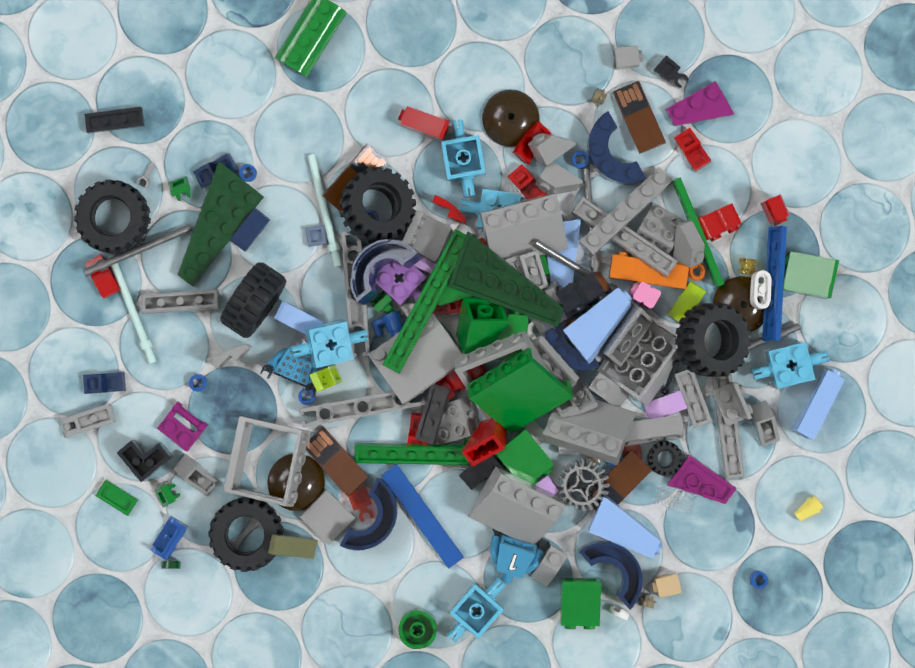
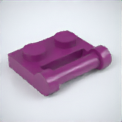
[157,401,208,452]

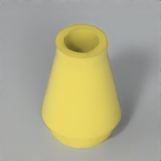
[794,495,824,521]

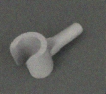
[137,162,155,188]

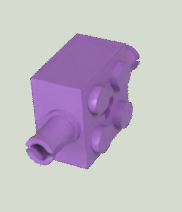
[376,262,427,306]

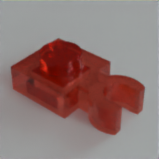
[349,486,374,522]

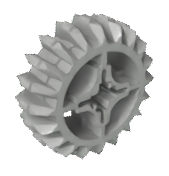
[558,459,610,511]

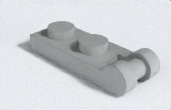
[59,404,116,438]

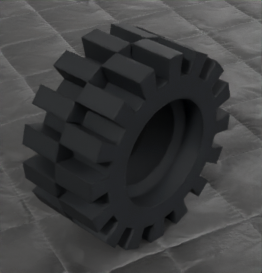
[647,441,683,476]

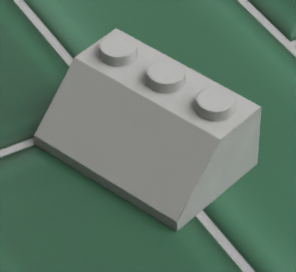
[599,303,654,367]

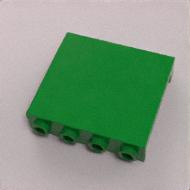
[467,347,573,434]

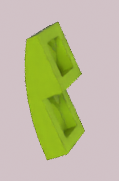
[667,281,707,322]
[310,364,343,393]

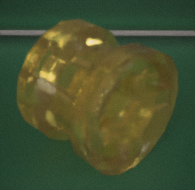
[737,258,758,276]

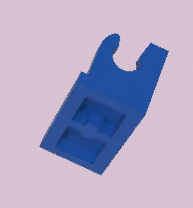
[150,516,189,560]

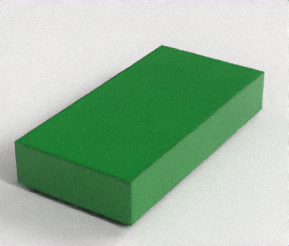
[95,479,139,516]

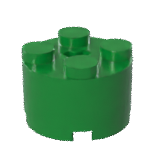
[398,608,437,649]

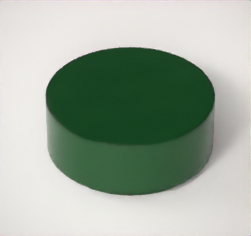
[161,561,181,569]

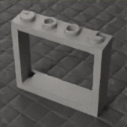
[454,331,550,420]
[223,416,310,507]

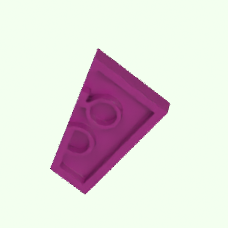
[665,81,734,127]
[667,454,737,504]

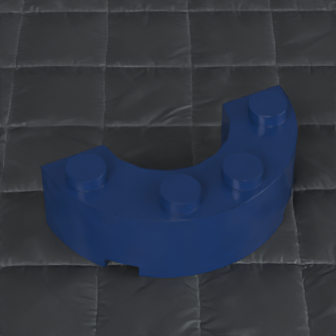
[587,111,646,185]
[350,239,424,305]
[545,304,599,370]
[339,477,398,551]
[578,540,643,610]

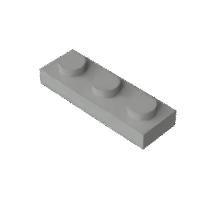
[531,336,579,385]
[674,369,712,428]

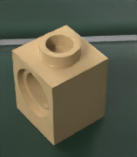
[651,572,682,598]

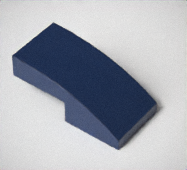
[193,153,238,188]
[231,208,270,252]
[83,372,126,394]

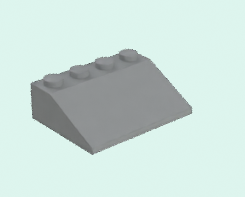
[479,193,568,259]
[597,312,681,406]
[368,314,462,405]
[543,400,636,465]
[467,467,566,545]

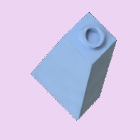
[546,219,581,288]
[563,287,632,364]
[274,301,333,347]
[791,369,845,440]
[588,494,662,559]

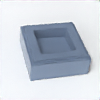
[305,225,327,247]

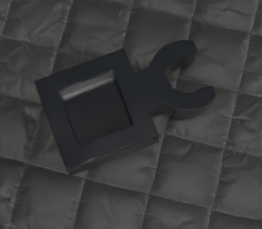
[653,55,689,89]

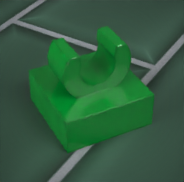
[169,176,191,201]
[370,290,393,314]
[155,484,180,507]

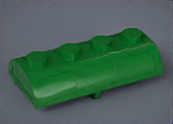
[274,0,347,78]

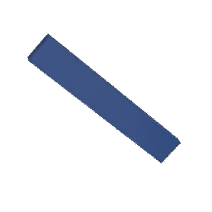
[762,226,787,342]
[381,464,464,569]

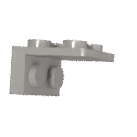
[636,203,685,254]
[402,210,451,261]
[711,382,753,426]
[437,396,480,445]

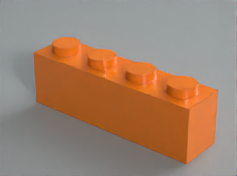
[608,252,689,290]

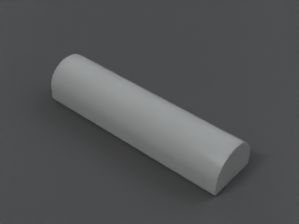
[141,289,220,315]

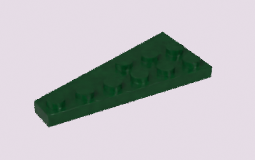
[177,161,264,287]
[448,231,564,327]

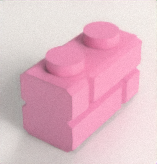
[628,282,661,309]

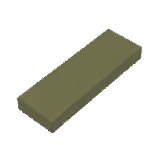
[268,534,318,559]

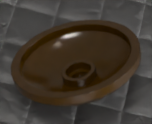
[482,90,540,147]
[713,276,764,332]
[267,454,325,511]

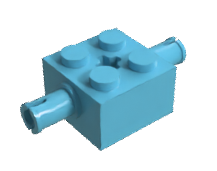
[441,120,486,197]
[460,189,521,229]
[290,319,369,368]
[751,342,830,389]
[447,577,507,643]

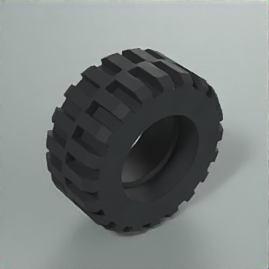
[339,167,416,244]
[74,179,151,254]
[220,262,287,338]
[675,303,751,377]
[208,497,284,572]

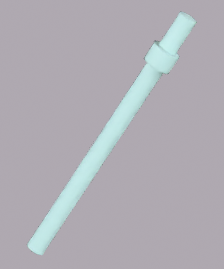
[308,154,342,267]
[108,255,157,364]

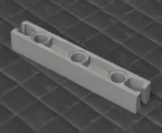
[341,232,370,357]
[299,391,426,428]
[558,415,684,455]

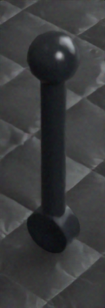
[661,360,680,395]

